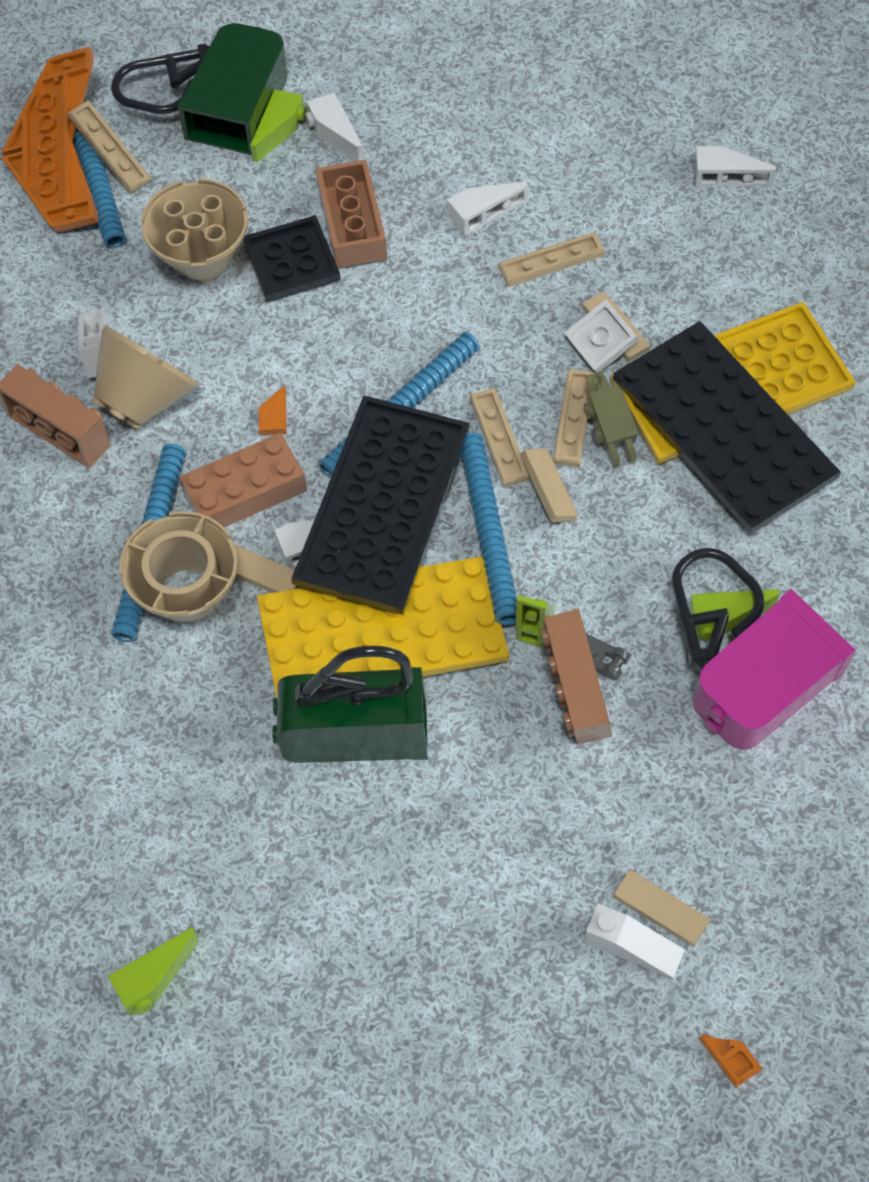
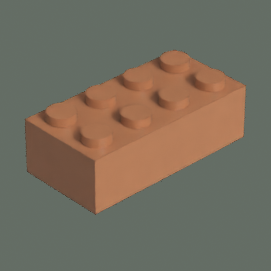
[316,159,387,268]
[0,364,111,469]
[179,432,307,528]
[541,608,612,745]

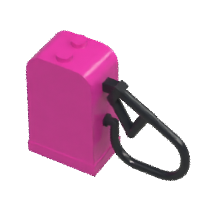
[672,548,856,750]

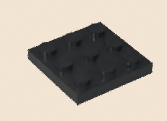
[242,215,341,302]

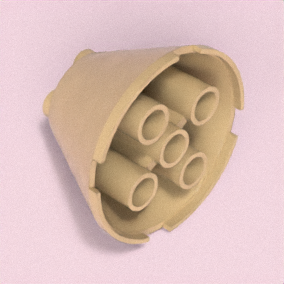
[141,178,248,283]
[91,325,199,430]

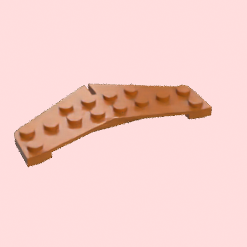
[1,47,98,232]

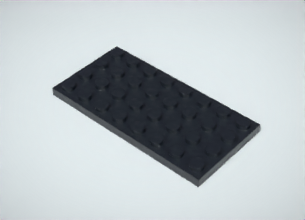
[613,321,841,534]
[291,395,470,615]

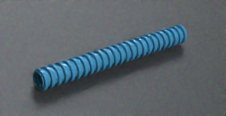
[73,99,126,248]
[319,331,480,479]
[461,432,517,625]
[111,444,186,642]

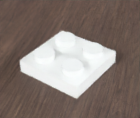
[564,299,639,373]

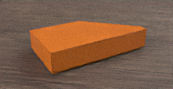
[259,387,287,436]
[699,1034,762,1089]

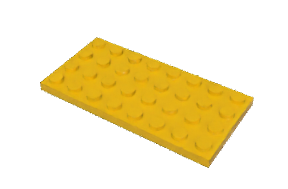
[610,301,856,464]
[257,556,510,698]

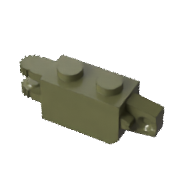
[584,371,638,468]

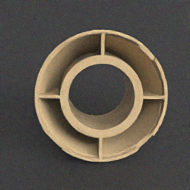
[119,511,238,623]

